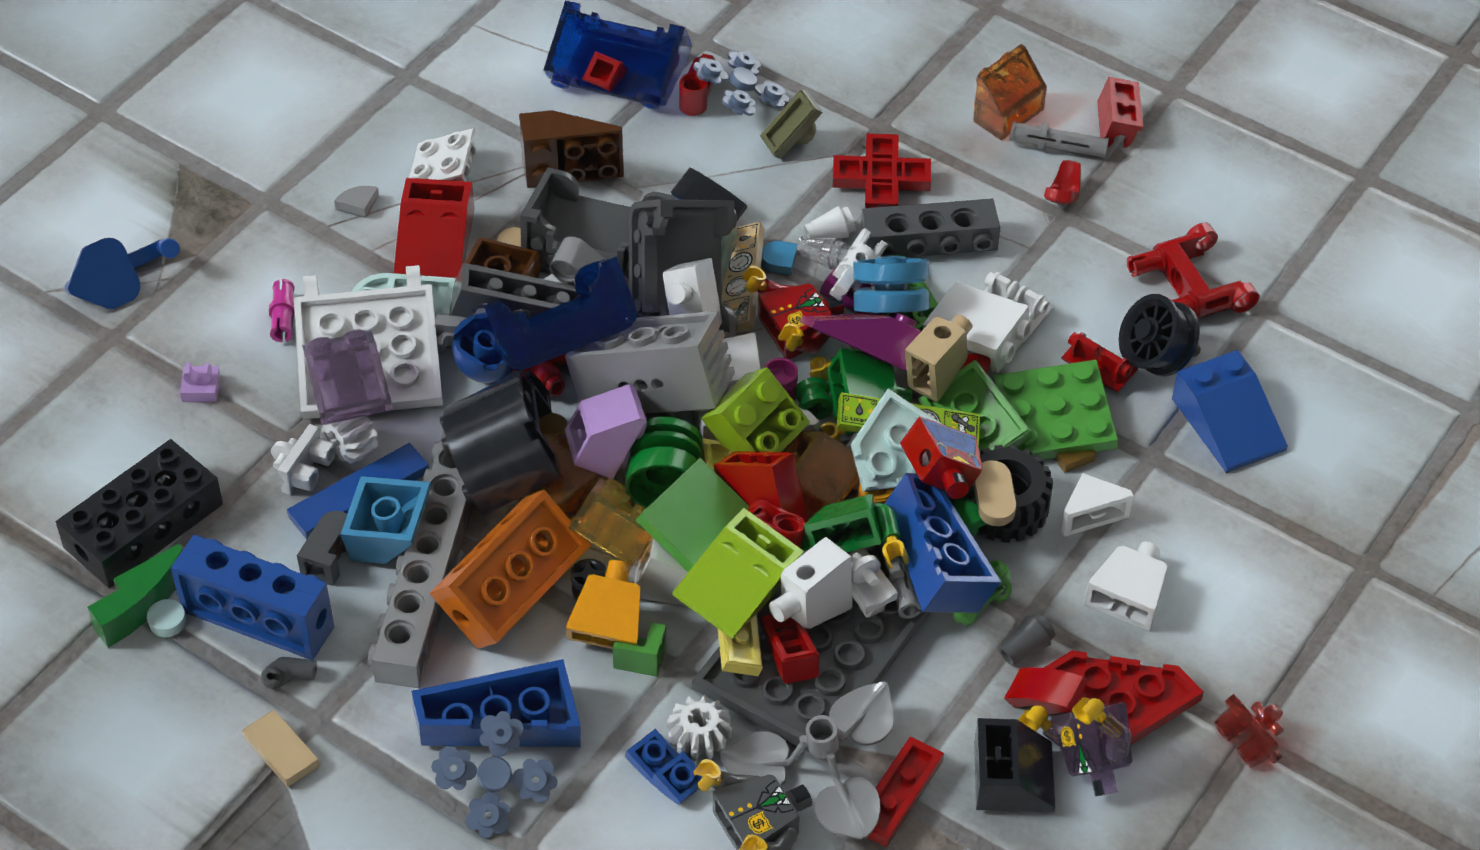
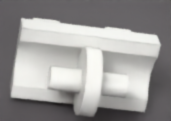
[271,424,336,495]
[849,548,898,617]

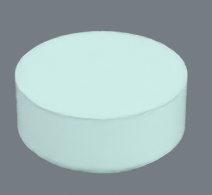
[147,599,186,637]

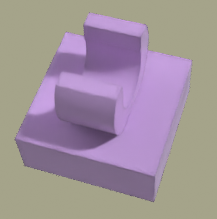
[180,363,221,402]

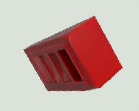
[760,614,819,684]

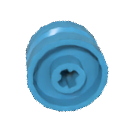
[853,256,929,313]

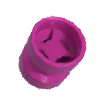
[764,358,798,401]

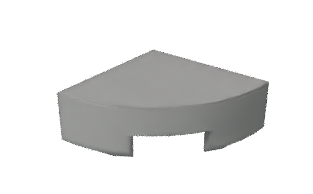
[334,186,379,217]

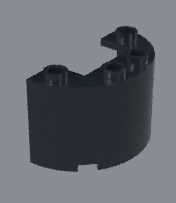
[440,369,561,515]

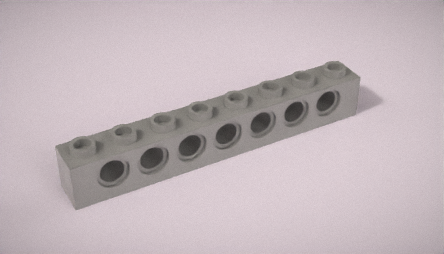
[368,430,474,688]

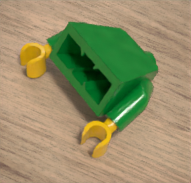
[809,348,912,447]
[801,494,909,569]

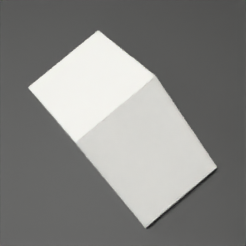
[1061,473,1134,537]

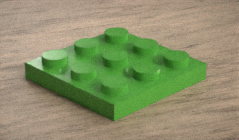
[993,360,1118,460]

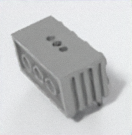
[565,311,735,415]

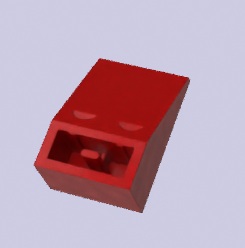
[393,178,475,278]

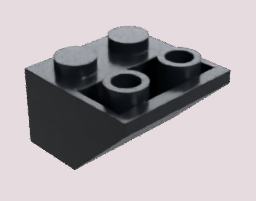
[974,718,1055,812]

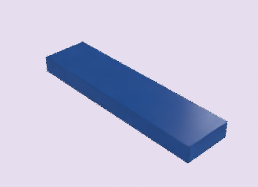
[287,442,429,540]

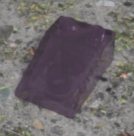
[302,329,393,425]

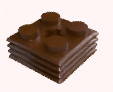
[454,237,542,282]

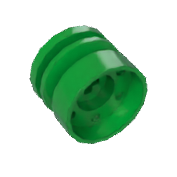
[625,417,703,508]

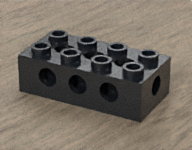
[55,439,223,589]

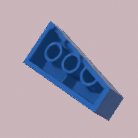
[885,473,1001,613]
[411,659,581,747]

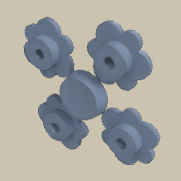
[693,51,790,116]
[431,711,558,838]

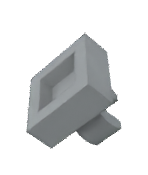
[434,314,466,354]

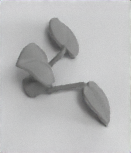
[719,682,894,839]

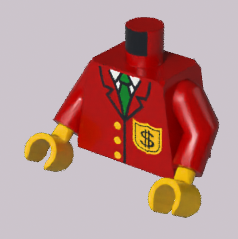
[742,265,844,360]

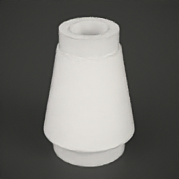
[804,206,856,243]

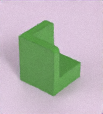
[613,622,666,677]

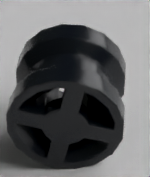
[570,559,607,601]

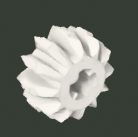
[321,401,378,464]
[667,694,732,762]

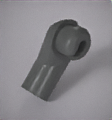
[261,657,317,689]

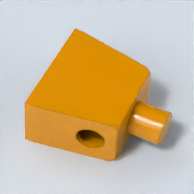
[566,560,641,649]

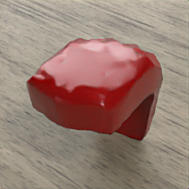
[1044,160,1081,204]

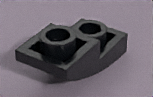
[671,167,747,221]

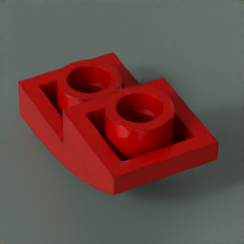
[1004,667,1088,714]

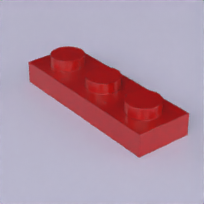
[867,736,944,848]

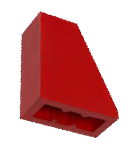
[714,451,808,523]

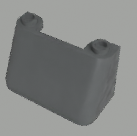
[520,168,675,279]
[629,199,738,339]

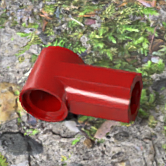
[679,53,715,116]

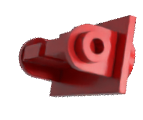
[1061,332,1138,393]

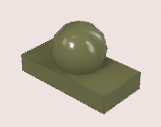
[760,89,823,159]

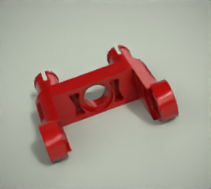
[1127,222,1260,319]

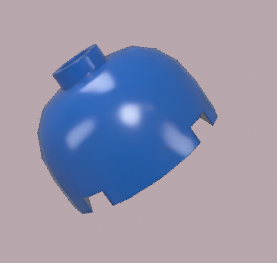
[452,314,522,383]

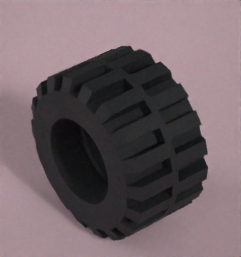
[965,445,1053,543]

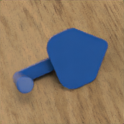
[65,238,180,309]

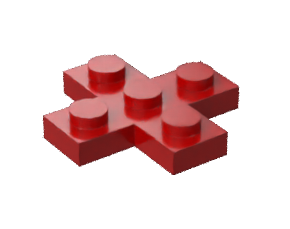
[832,133,931,208]

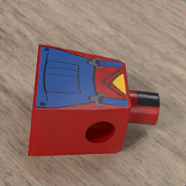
[900,416,983,499]

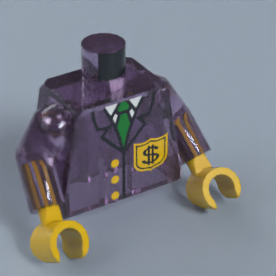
[1018,697,1133,796]

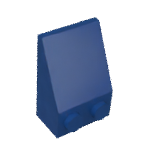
[1172,350,1288,473]

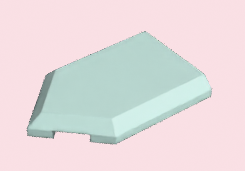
[851,389,941,492]

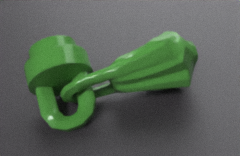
[953,560,1012,627]

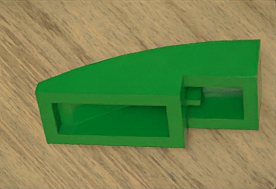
[87,544,183,648]

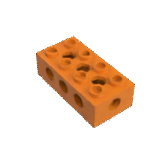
[429,489,591,649]

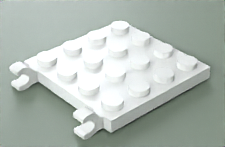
[294,265,443,419]

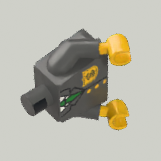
[693,759,812,850]

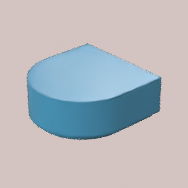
[761,241,798,276]

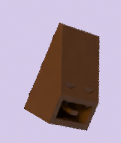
[519,110,624,188]

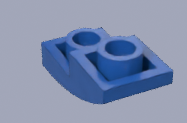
[625,728,702,805]

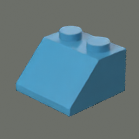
[340,476,432,564]

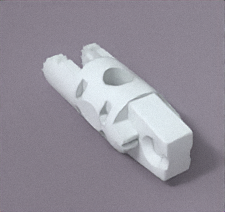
[829,228,888,301]

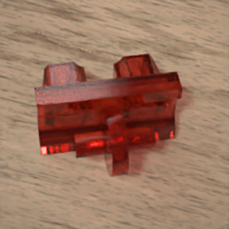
[1214,694,1284,768]

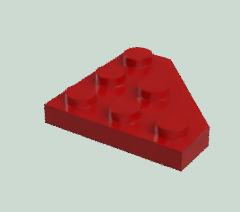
[1044,650,1204,756]

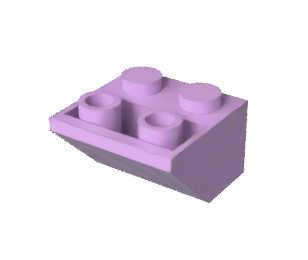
[565,384,647,480]

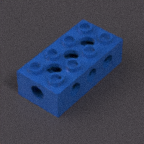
[171,535,335,660]

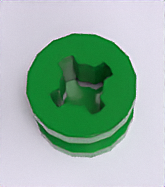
[795,377,833,420]

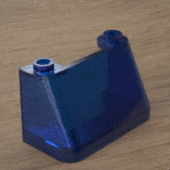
[543,0,692,109]
[472,257,637,370]

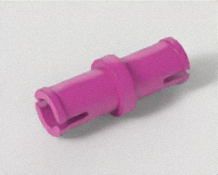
[268,279,295,342]

